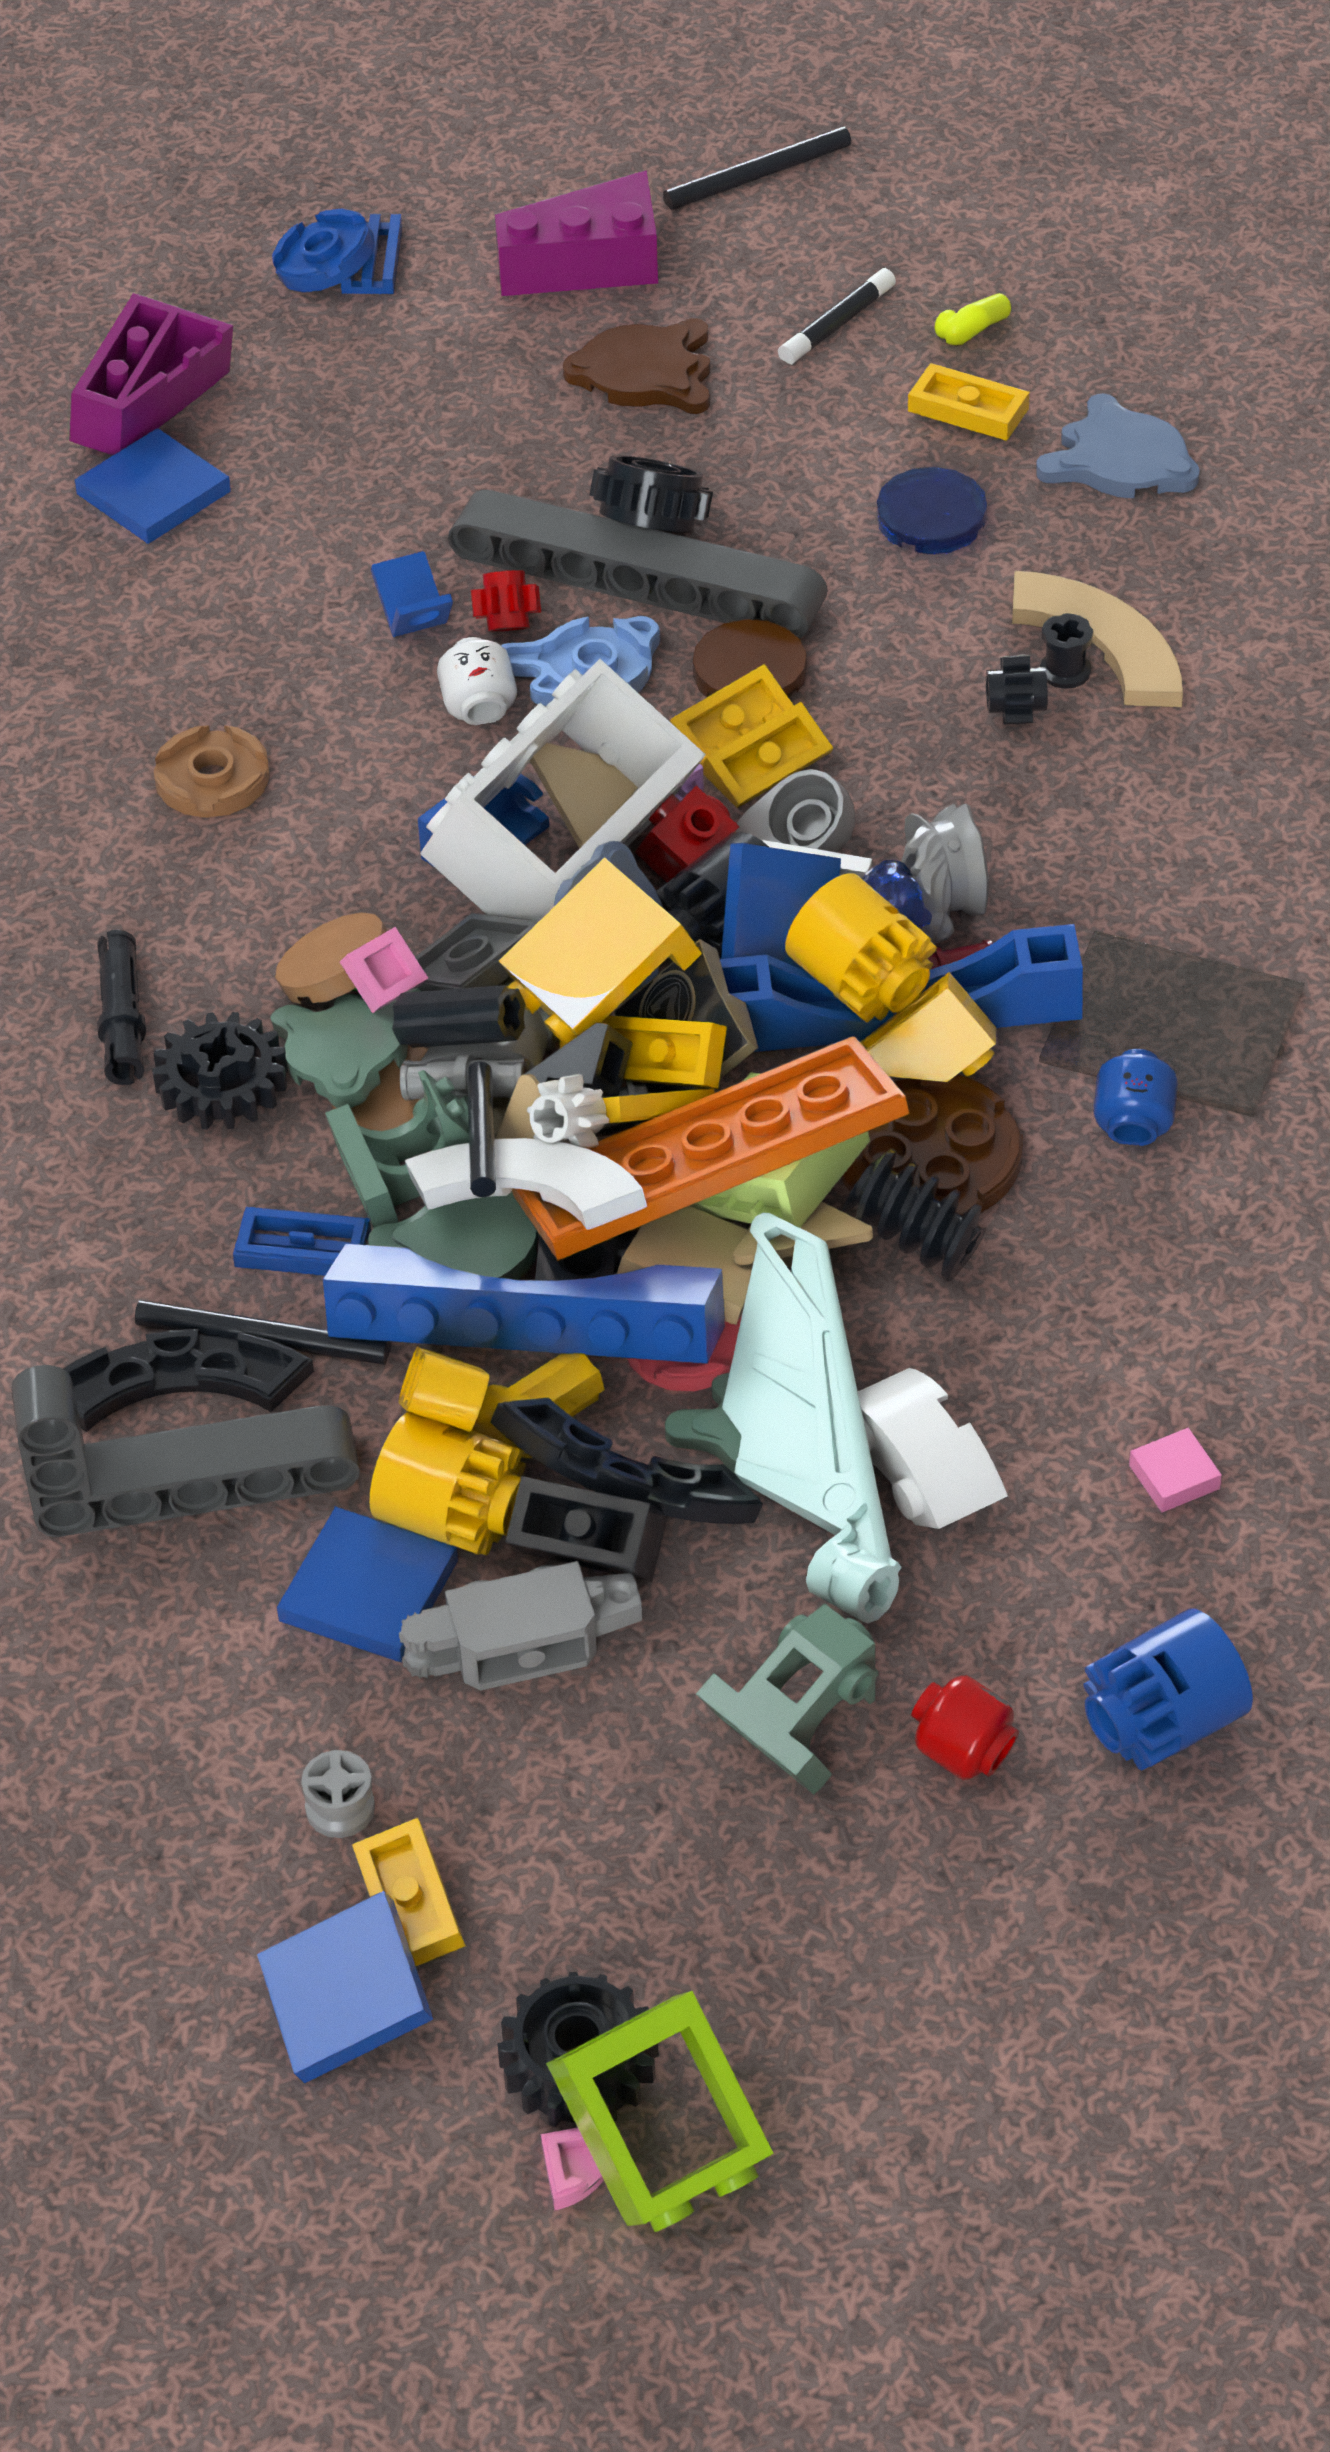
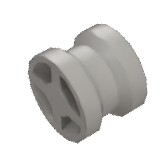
[301,1750,375,1838]

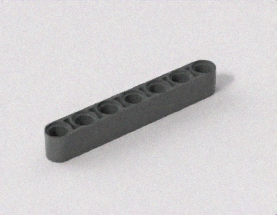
[448,490,828,639]

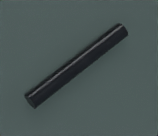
[467,1061,496,1198]

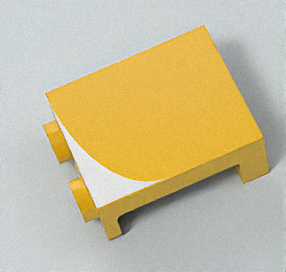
[499,857,702,1045]

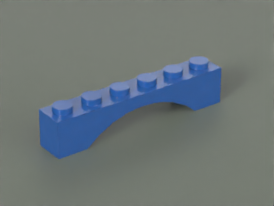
[720,924,1083,1052]
[323,1244,725,1364]

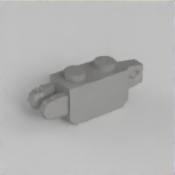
[399,1561,642,1691]

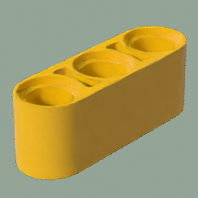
[398,1346,489,1432]

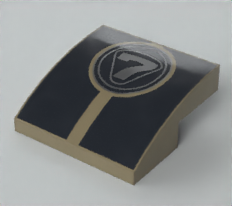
[614,939,758,1094]

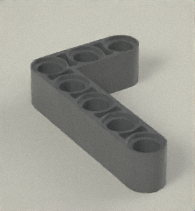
[11,1365,360,1538]

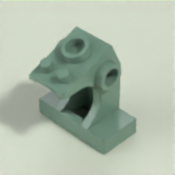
[325,1070,469,1229]
[696,1604,879,1795]

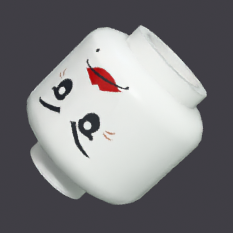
[437,637,517,725]

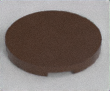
[841,1074,1023,1215]

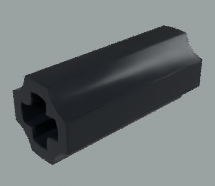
[392,985,526,1048]

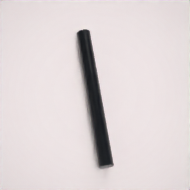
[663,126,851,211]
[135,1300,390,1365]

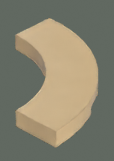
[1012,571,1183,707]

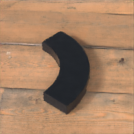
[63,1329,314,1432]
[490,1397,763,1524]

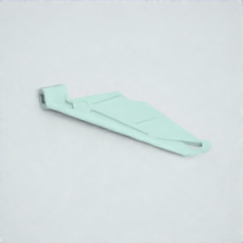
[722,1212,902,1624]

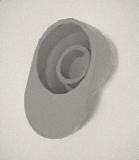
[736,769,855,853]

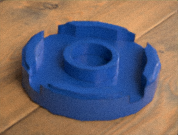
[272,209,375,292]

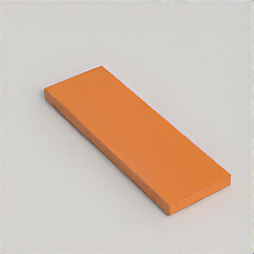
[512,1036,909,1260]

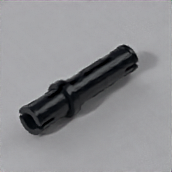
[97,930,146,1085]

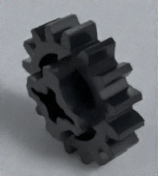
[152,1012,288,1130]

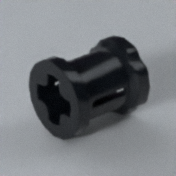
[1040,613,1094,689]

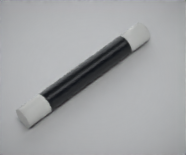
[778,268,896,365]

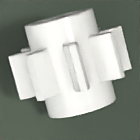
[527,1074,609,1149]

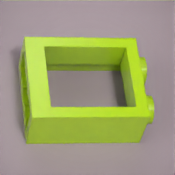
[546,1991,774,2232]

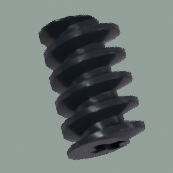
[843,1148,986,1282]

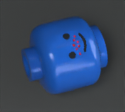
[1093,1049,1178,1146]

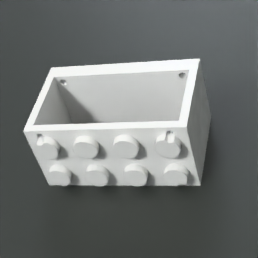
[420,659,706,921]

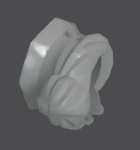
[895,804,989,944]

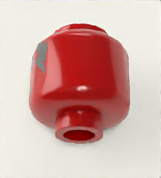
[911,1675,1019,1780]

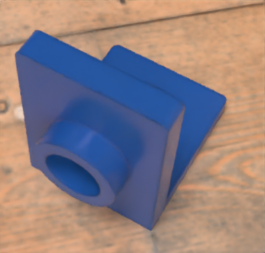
[371,551,453,637]

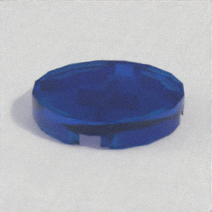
[876,467,987,554]

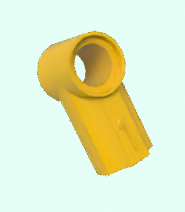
[472,1353,605,1458]

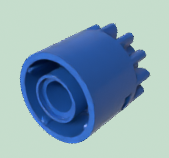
[1083,1608,1253,1771]

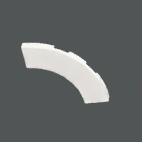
[405,1138,647,1230]

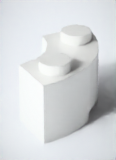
[858,1368,1008,1529]

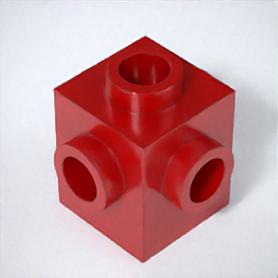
[635,785,740,882]

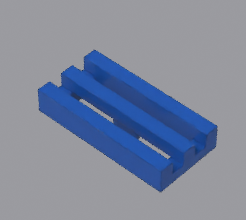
[341,214,402,294]
[233,1207,371,1276]

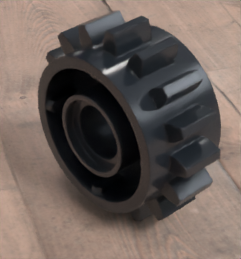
[589,455,713,532]
[497,1972,659,2127]

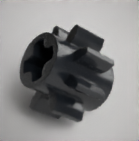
[986,655,1048,725]

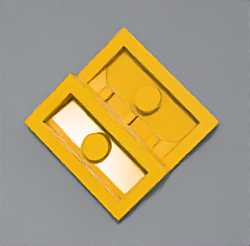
[669,664,833,808]

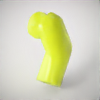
[934,293,1011,345]

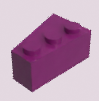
[495,170,658,296]
[69,293,233,455]

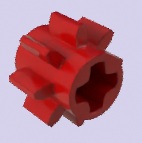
[471,570,541,632]

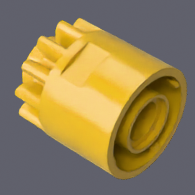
[785,873,937,1023]
[369,1412,526,1556]

